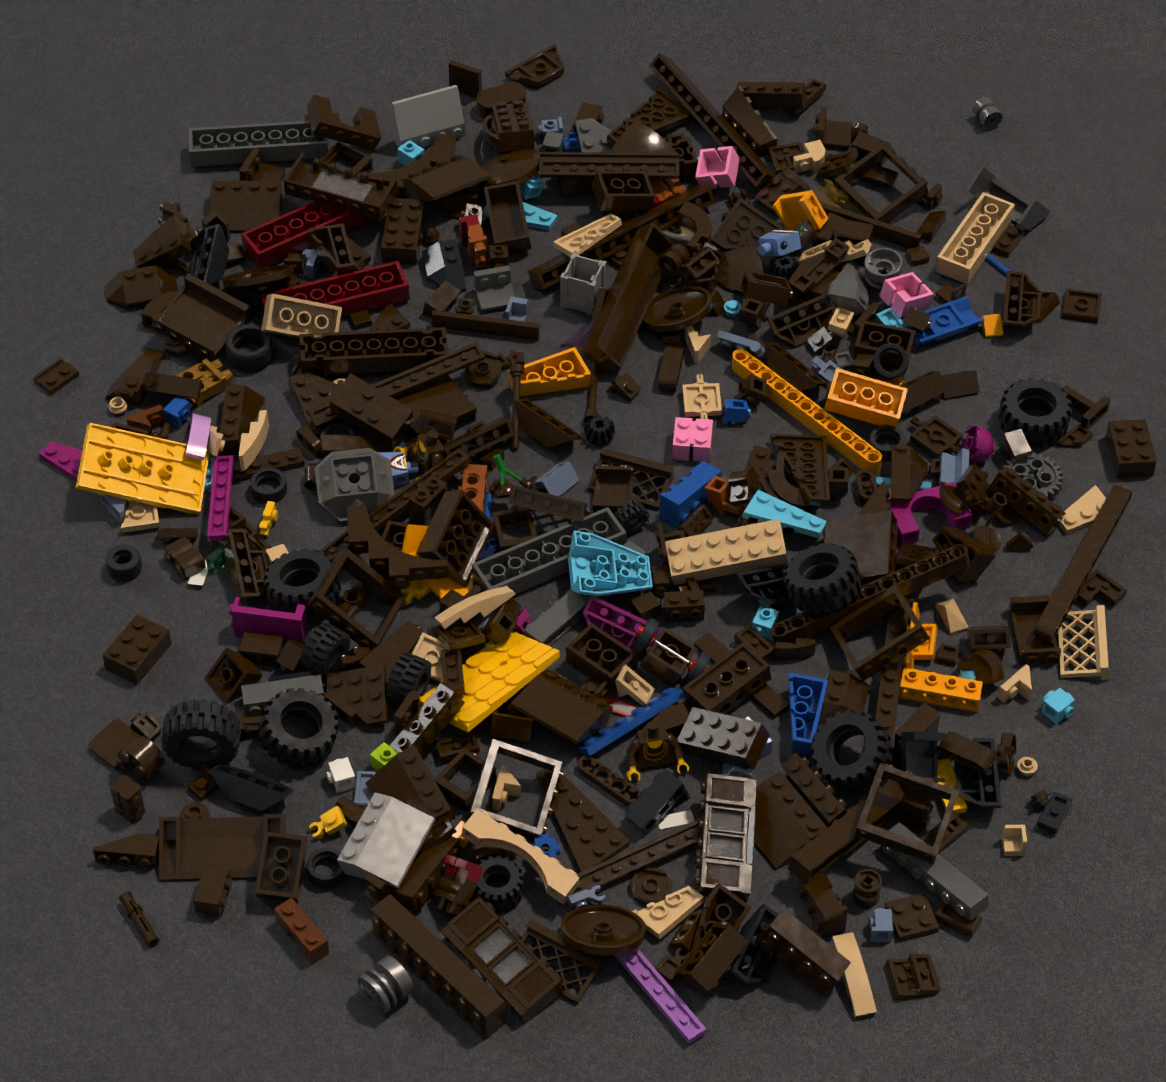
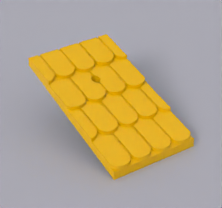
[76,423,210,514]
[418,631,560,732]

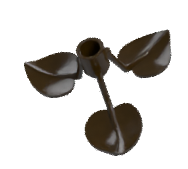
[939,484,1018,554]

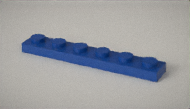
[578,687,685,756]

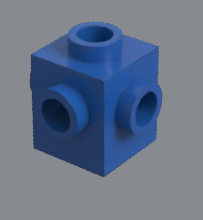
[531,834,560,859]

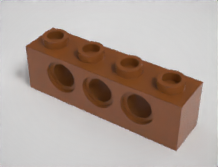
[458,464,488,512]

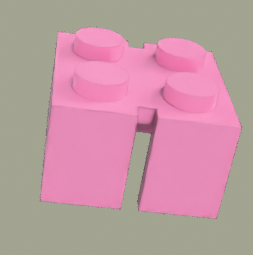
[695,146,740,189]
[880,272,934,318]
[672,417,713,463]

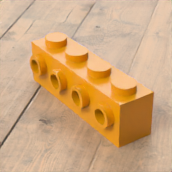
[898,668,983,712]

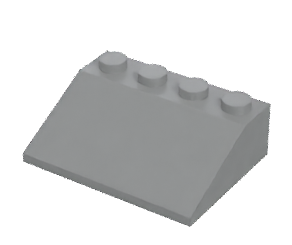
[392,85,465,148]
[337,793,435,888]

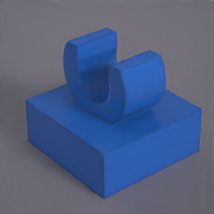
[564,132,581,152]

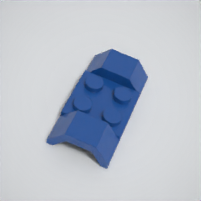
[903,296,984,346]

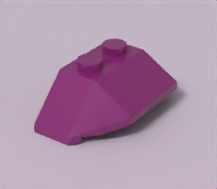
[583,595,660,653]

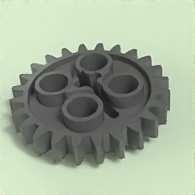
[1003,452,1064,499]

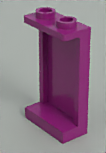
[229,597,308,642]

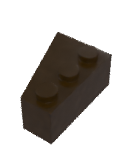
[133,215,192,268]
[796,872,848,939]

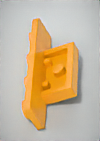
[903,602,937,669]

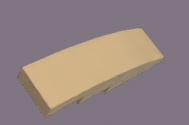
[798,239,872,264]
[239,410,269,471]
[434,586,515,629]
[832,932,877,1017]

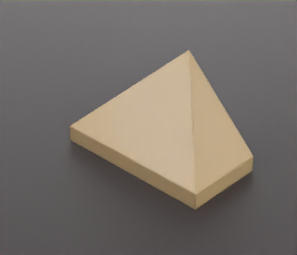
[935,599,968,635]

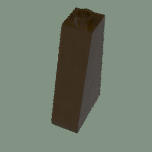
[358,621,423,683]

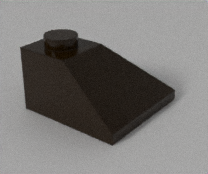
[205,648,263,704]

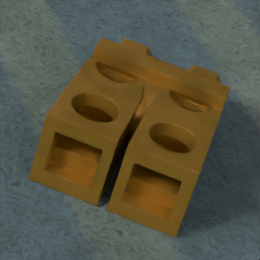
[176,359,233,408]

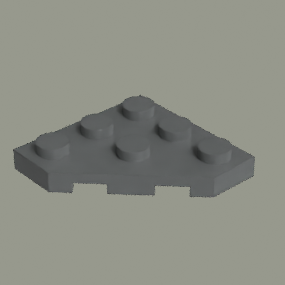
[575,118,614,152]

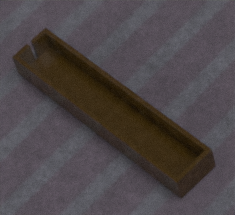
[582,222,674,375]

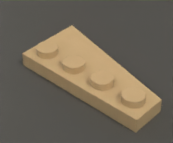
[553,214,622,257]

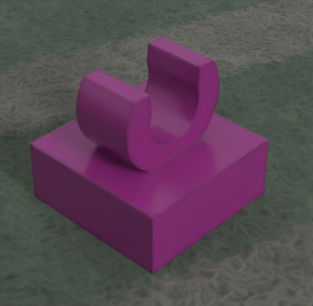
[512,609,532,635]

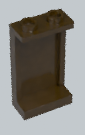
[1009,595,1061,665]

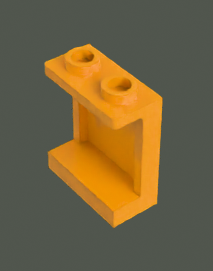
[773,190,829,231]

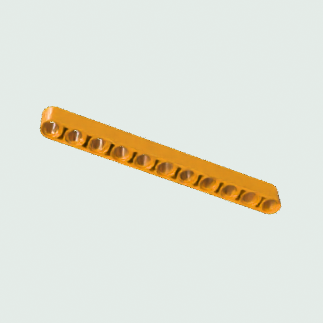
[732,349,882,474]

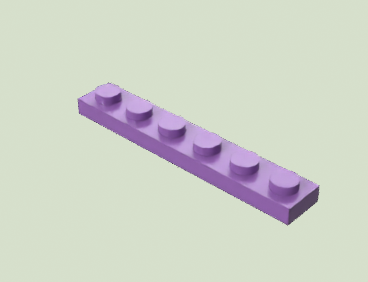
[614,948,706,1044]

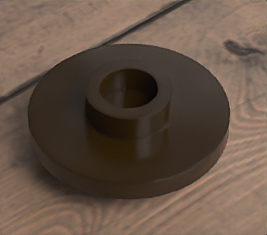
[180,803,209,819]

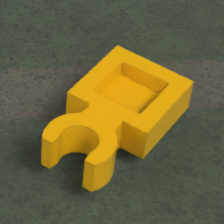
[259,501,278,536]
[400,580,432,605]
[309,806,347,840]

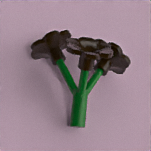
[490,454,537,498]

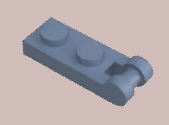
[716,330,766,358]

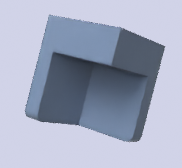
[505,297,528,322]
[722,763,752,778]

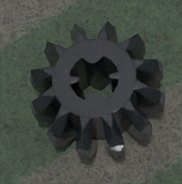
[769,254,799,281]
[584,414,615,446]

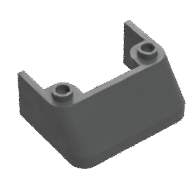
[966,166,1050,231]

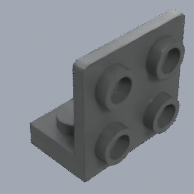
[474,265,515,311]

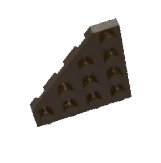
[289,372,356,438]

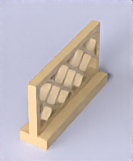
[1058,605,1109,680]

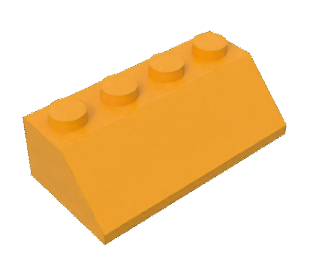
[824,368,908,427]

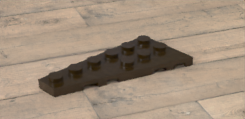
[607,88,693,146]
[770,434,830,506]
[536,769,630,872]

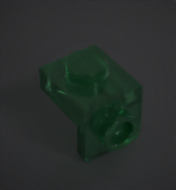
[206,541,226,574]

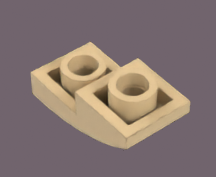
[206,426,225,456]

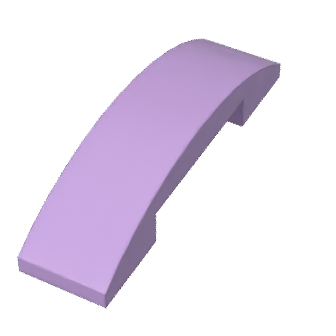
[185,413,211,460]

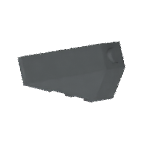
[828,260,869,317]

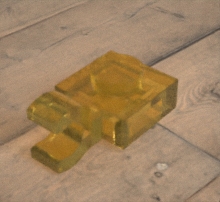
[818,179,849,204]

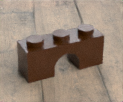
[274,898,329,965]

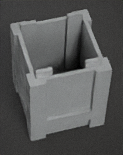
[560,253,606,315]

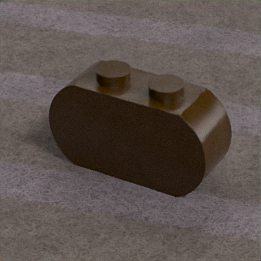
[477,82,526,119]

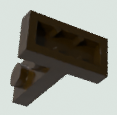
[1063,385,1110,430]

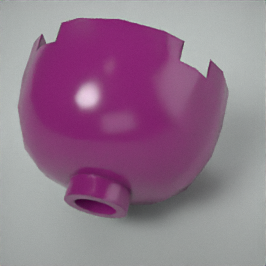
[961,425,995,463]

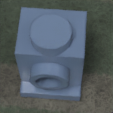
[538,117,563,142]
[870,908,893,942]

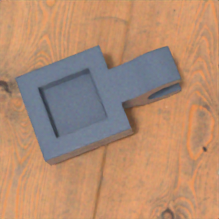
[812,356,843,383]
[567,885,605,911]

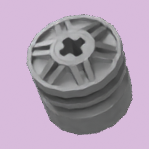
[865,248,902,296]
[357,955,414,1014]

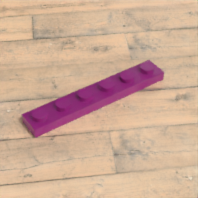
[207,455,234,542]

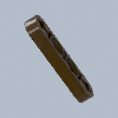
[578,756,641,807]

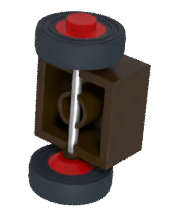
[632,618,711,687]

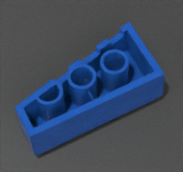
[659,461,722,529]
[788,673,828,758]

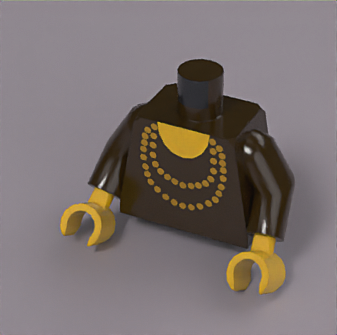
[393,430,445,480]
[626,722,689,781]

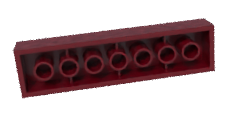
[241,185,372,268]
[260,261,410,334]

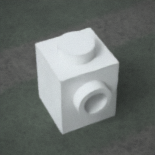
[326,757,356,793]

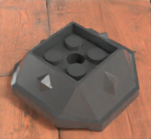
[315,448,395,524]

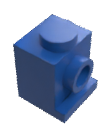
[163,396,192,429]
[722,399,751,424]

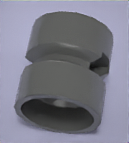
[972,97,1003,129]

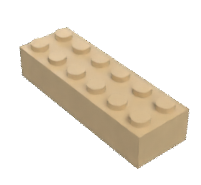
[935,192,1015,284]
[665,519,788,585]

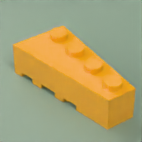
[508,347,591,396]

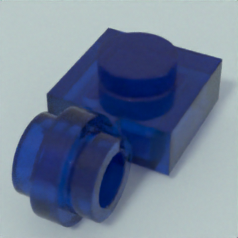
[478,539,500,561]

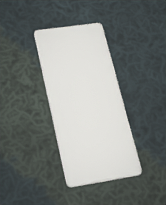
[659,810,694,829]

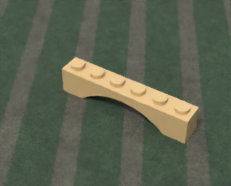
[462,809,580,905]

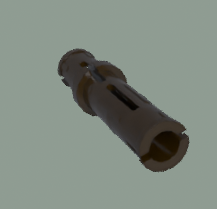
[119,891,159,948]

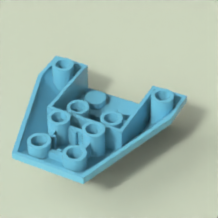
[568,531,653,596]

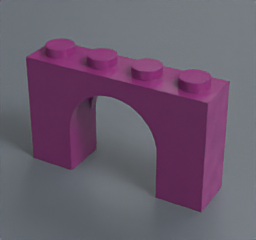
[886,482,973,546]

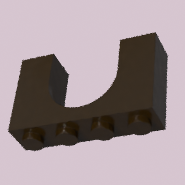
[307,94,381,151]

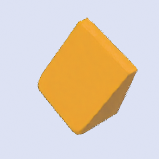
[982,314,1003,338]

